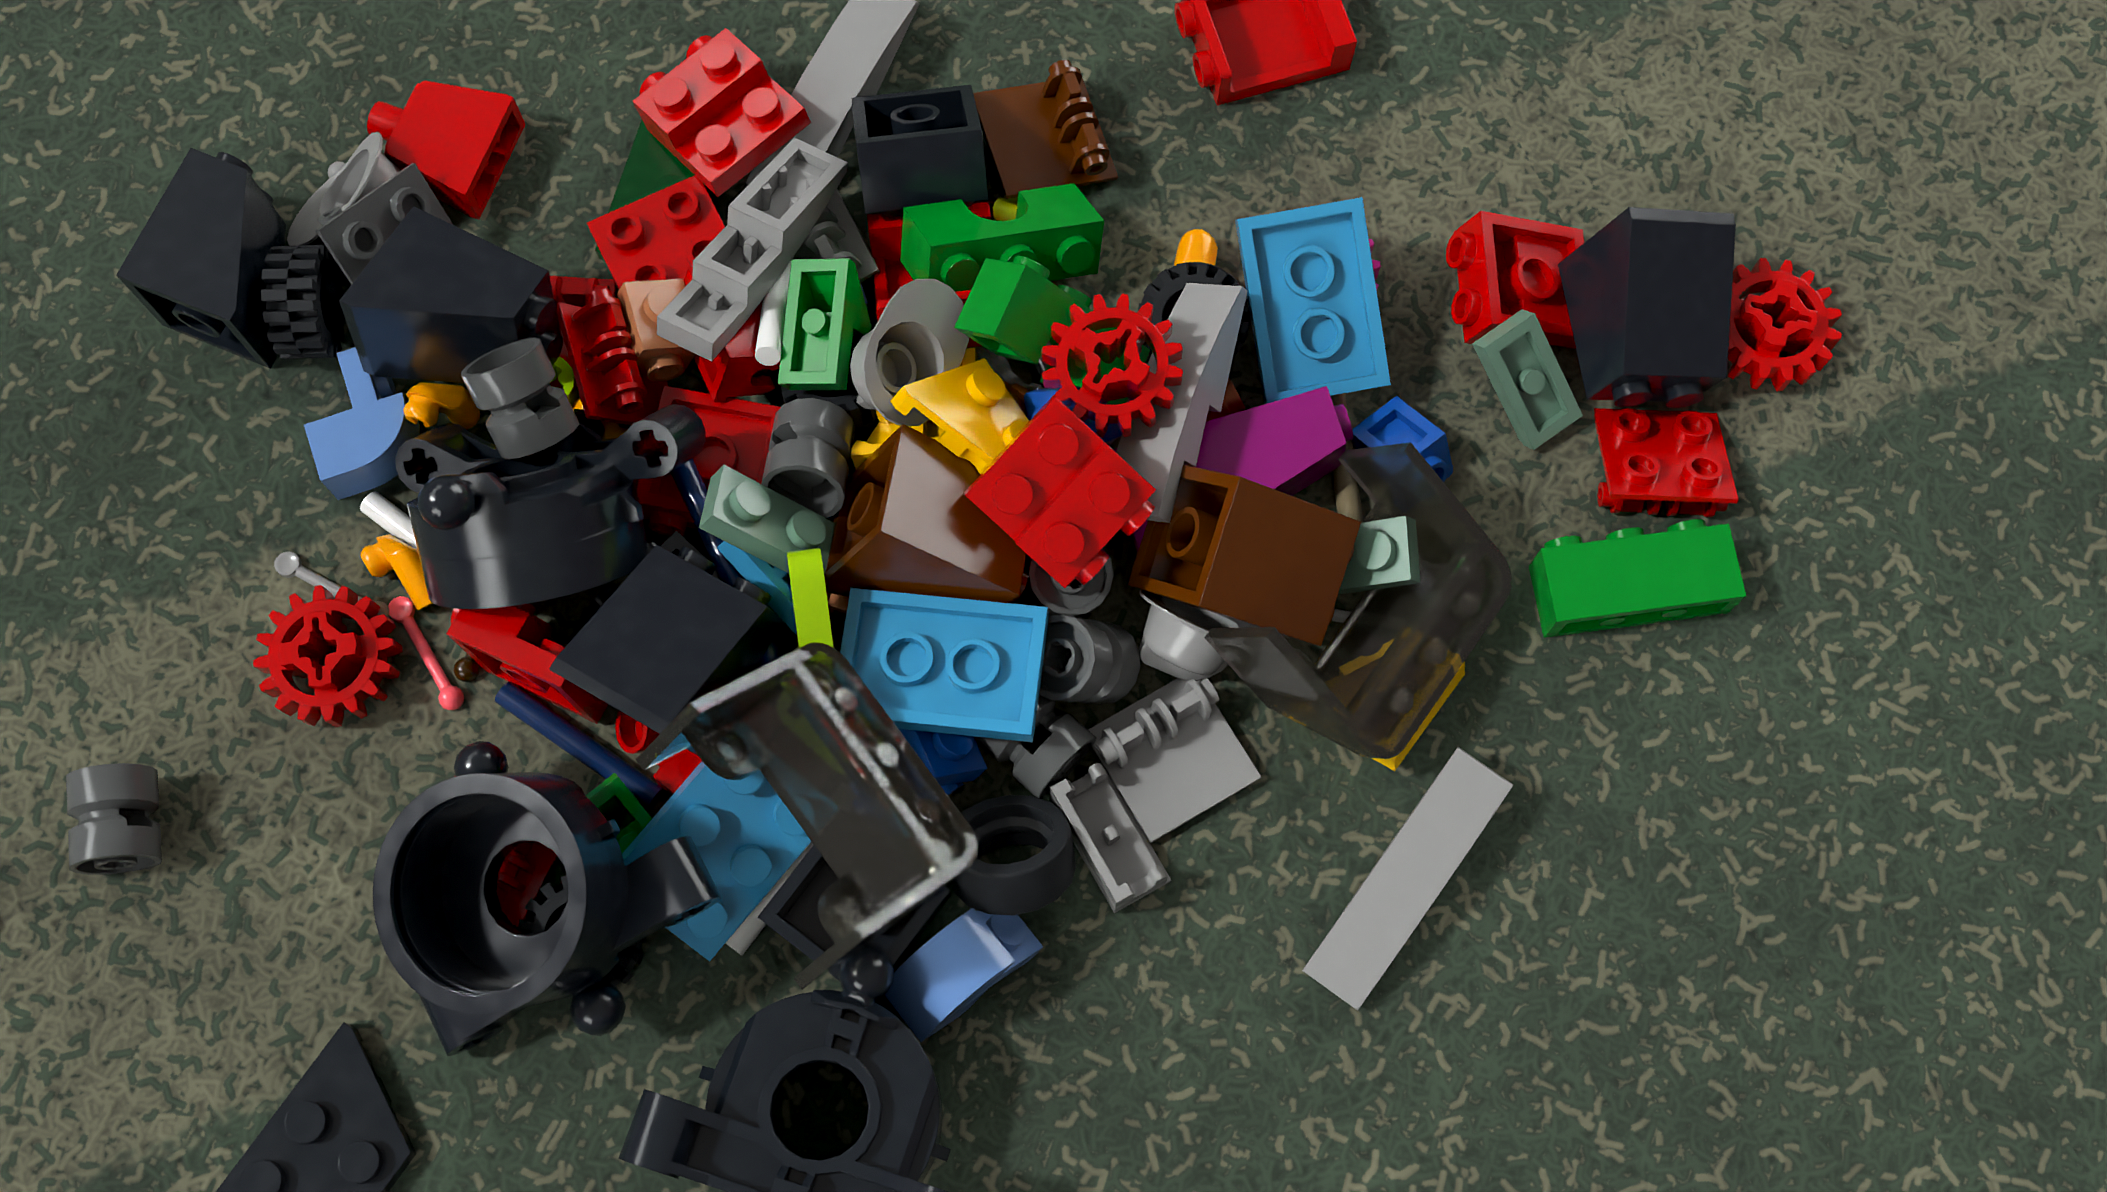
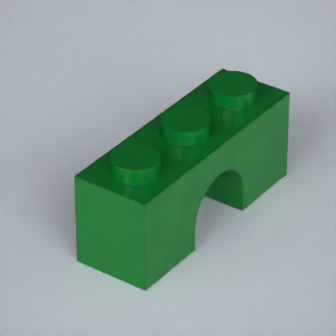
[900,183,1104,292]
[954,255,1150,405]

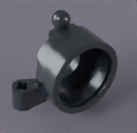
[395,404,706,609]
[373,741,721,1056]
[618,946,951,1192]

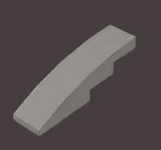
[746,0,919,185]
[657,137,848,362]
[1117,283,1248,523]
[1302,747,1513,1010]

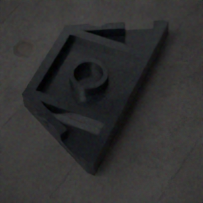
[216,1022,417,1192]

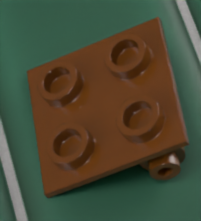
[973,60,1118,199]

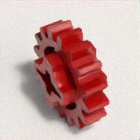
[1728,258,1842,391]
[1042,294,1183,438]
[253,585,403,727]

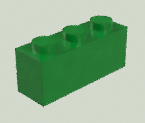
[1529,519,1746,638]

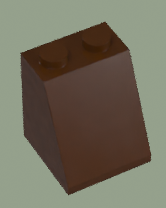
[824,424,1028,604]
[1127,465,1361,646]

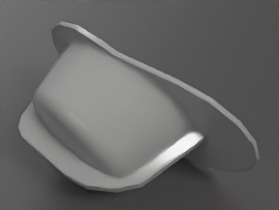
[287,132,401,246]
[850,279,969,427]
[1139,589,1286,680]

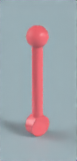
[388,596,464,711]

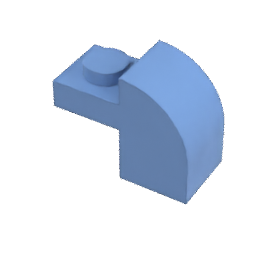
[304,347,420,500]
[885,908,1043,1042]

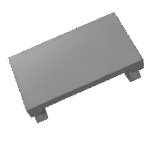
[1049,763,1171,913]

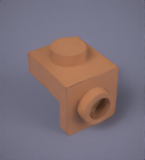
[617,279,696,382]

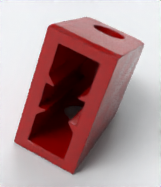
[367,81,526,220]

